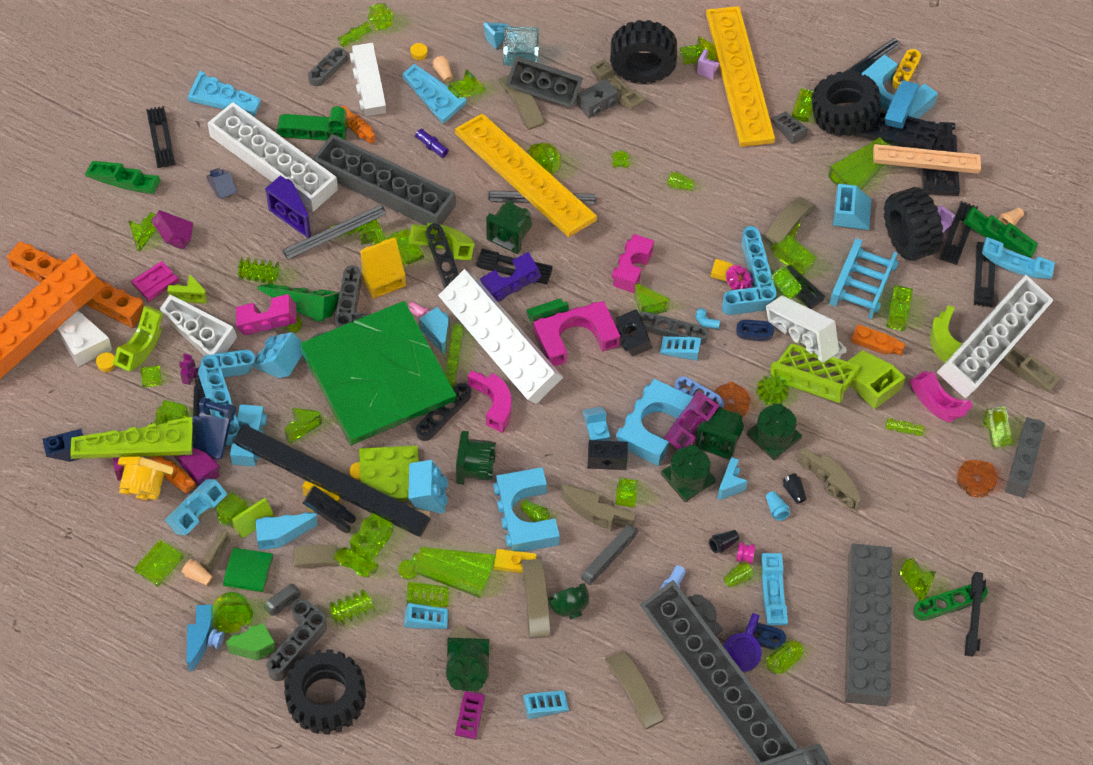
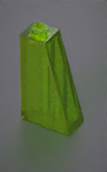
[828,138,889,190]
[410,547,496,598]

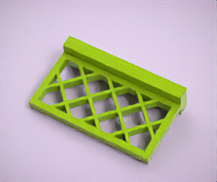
[770,343,860,403]

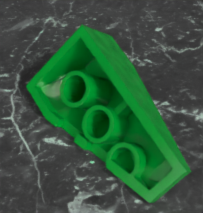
[258,284,340,321]

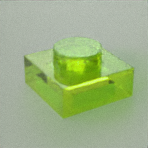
[141,365,162,388]

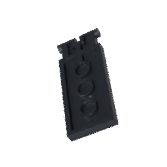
[852,110,941,150]
[921,121,960,196]

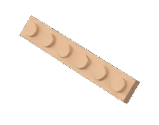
[873,144,981,174]

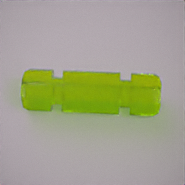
[885,418,924,436]

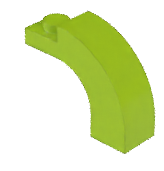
[409,223,475,260]
[113,305,164,371]
[930,305,962,363]

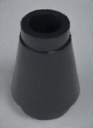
[782,473,807,504]
[709,530,740,553]

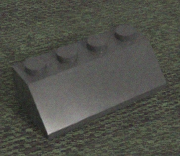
[506,56,583,108]

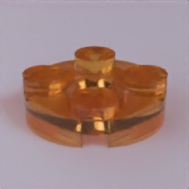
[712,382,751,417]
[957,460,997,498]

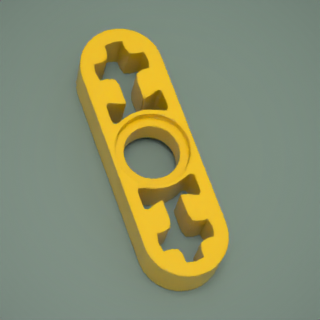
[892,49,921,89]

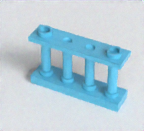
[829,238,899,319]

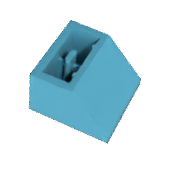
[833,184,872,230]
[253,332,303,378]
[408,460,448,513]

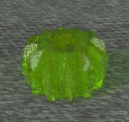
[771,267,802,299]
[756,374,789,406]

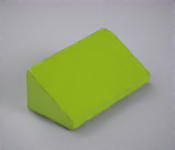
[232,498,274,538]

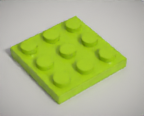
[359,446,419,502]

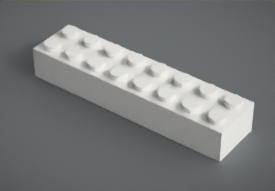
[208,102,338,212]
[438,269,563,404]
[937,275,1053,398]

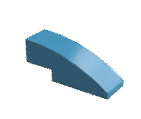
[885,80,920,129]
[187,604,215,671]

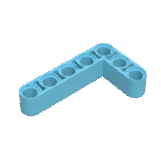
[722,226,776,315]
[198,350,255,446]

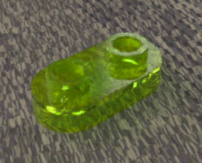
[766,640,803,674]

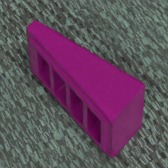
[455,691,485,740]

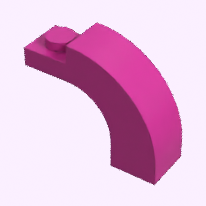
[468,370,512,433]
[909,371,973,422]

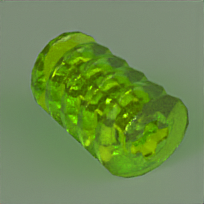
[238,257,279,285]
[329,589,375,627]

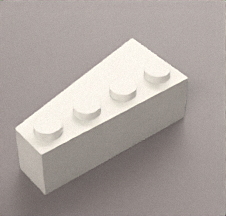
[349,43,386,116]
[160,295,237,356]
[766,296,839,363]
[55,311,112,367]

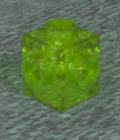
[368,3,394,30]

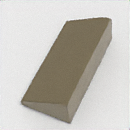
[200,529,230,572]

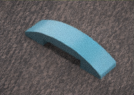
[982,237,1055,279]
[761,553,788,625]

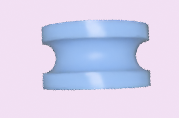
[207,629,225,649]

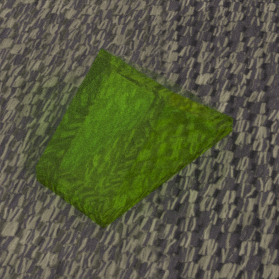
[634,283,670,314]

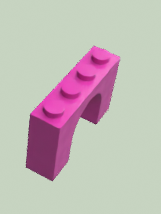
[533,301,620,366]

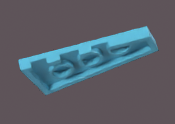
[403,64,467,124]
[188,71,261,116]

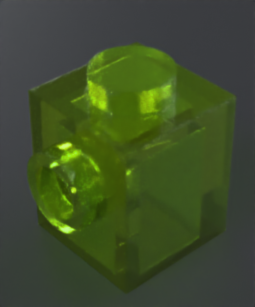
[216,492,248,528]

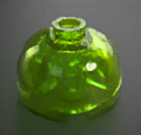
[528,142,561,176]
[211,592,253,633]

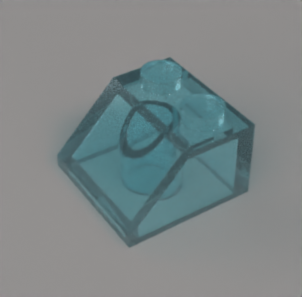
[503,27,539,66]

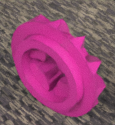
[726,264,754,290]

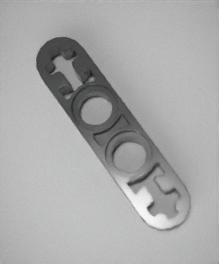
[640,312,708,345]
[581,524,638,585]

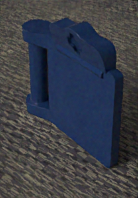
[192,397,236,459]

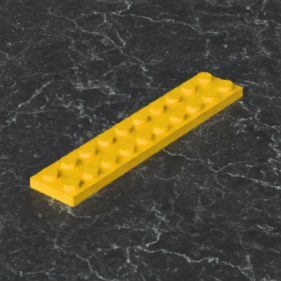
[706,6,775,147]
[455,113,597,237]

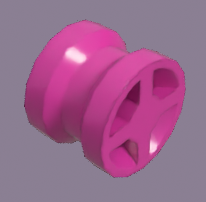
[736,542,755,564]

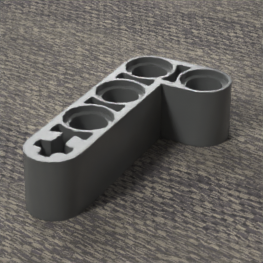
[335,265,368,328]
[267,599,327,681]

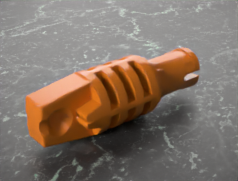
[342,105,376,144]
[150,456,195,493]

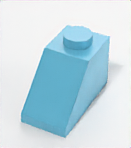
[419,307,449,354]

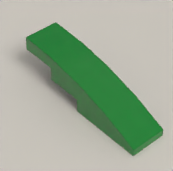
[85,161,161,194]
[963,207,1038,258]

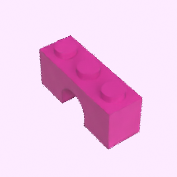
[612,234,654,293]
[236,294,296,335]

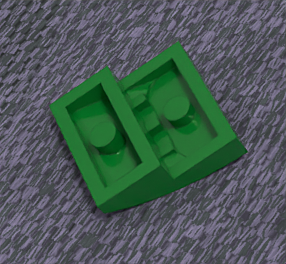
[223,547,273,592]

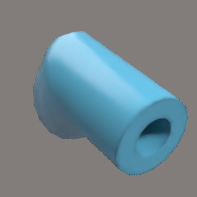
[695,308,720,329]

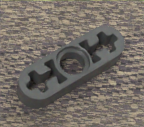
[308,48,347,86]

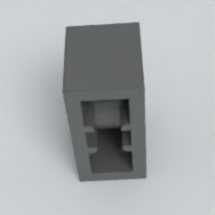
[577,79,618,118]

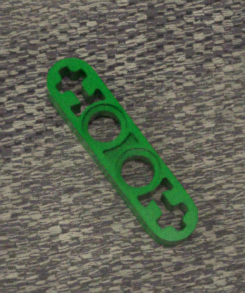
[913,584,988,621]

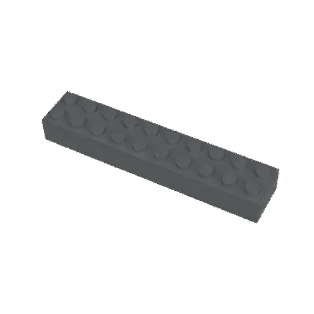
[640,580,799,764]

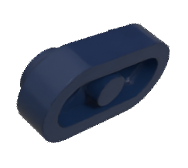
[736,319,774,341]
[746,623,786,650]

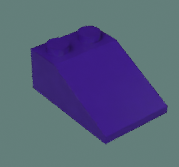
[265,175,311,238]

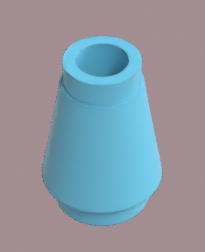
[766,491,790,521]

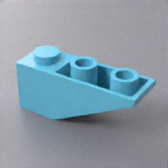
[256,512,318,550]

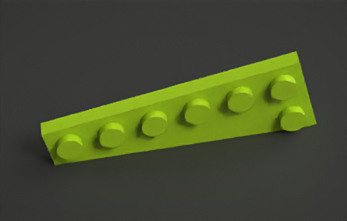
[70,417,193,459]

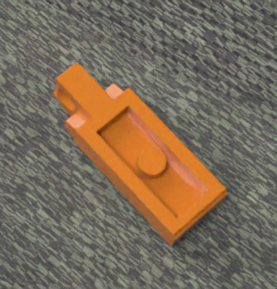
[851,324,905,355]

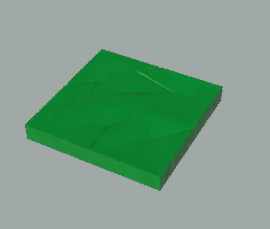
[300,300,456,446]

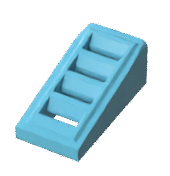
[660,336,701,361]
[404,603,448,629]
[523,690,569,719]

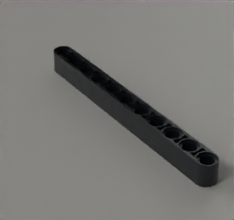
[233,424,431,537]

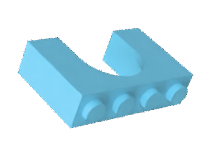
[862,54,938,118]
[616,379,693,466]
[493,467,560,552]

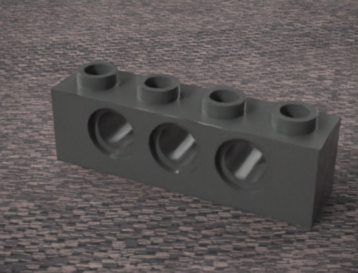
[1005,417,1045,498]

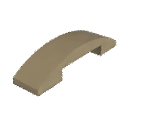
[590,59,646,109]
[499,75,544,130]
[765,197,816,246]
[521,559,550,639]
[605,650,663,730]

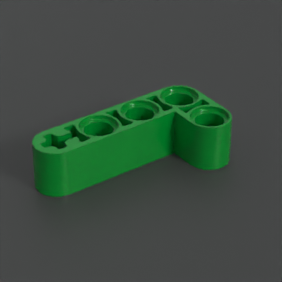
[276,106,347,141]

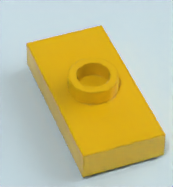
[494,549,537,573]

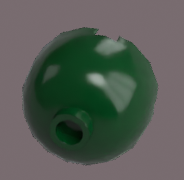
[548,583,589,619]

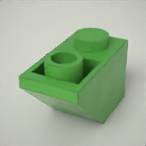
[226,623,276,660]

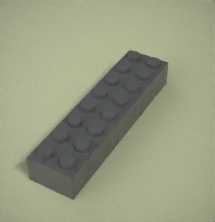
[313,134,456,225]
[845,543,892,707]

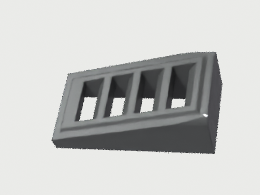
[771,111,808,144]

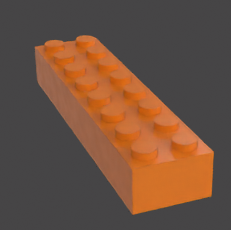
[0,253,105,379]

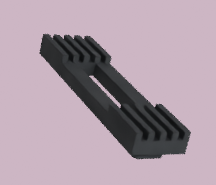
[146,106,175,168]
[940,201,978,265]
[974,241,995,308]
[476,248,553,285]
[964,572,986,657]

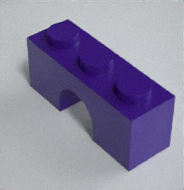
[479,252,542,302]

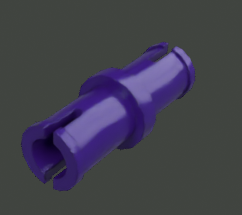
[415,128,449,158]

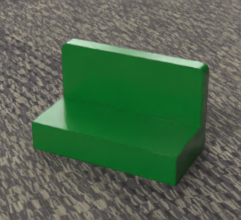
[526,298,568,326]

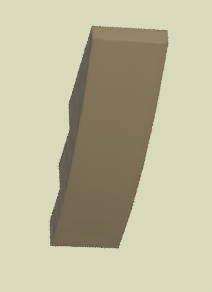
[999,346,1060,392]

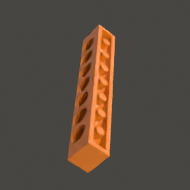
[6,241,144,328]

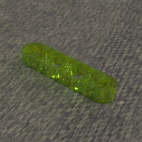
[446,324,464,388]

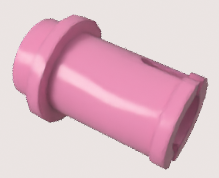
[408,301,430,318]

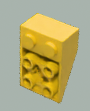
[360,237,406,299]

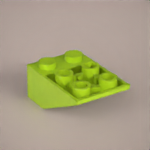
[835,350,906,410]

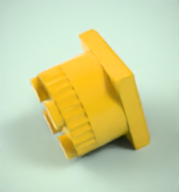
[118,457,173,501]

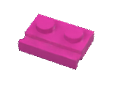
[132,261,179,302]

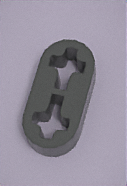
[264,584,301,616]

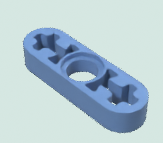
[675,376,725,408]

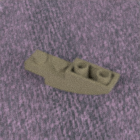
[797,447,861,511]
[561,484,636,530]

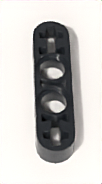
[425,223,459,289]
[416,383,471,441]

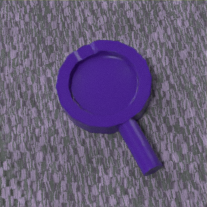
[723,613,762,673]

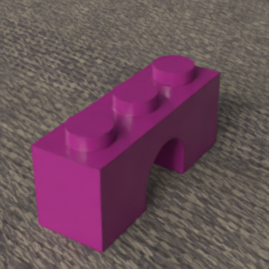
[664,391,719,449]

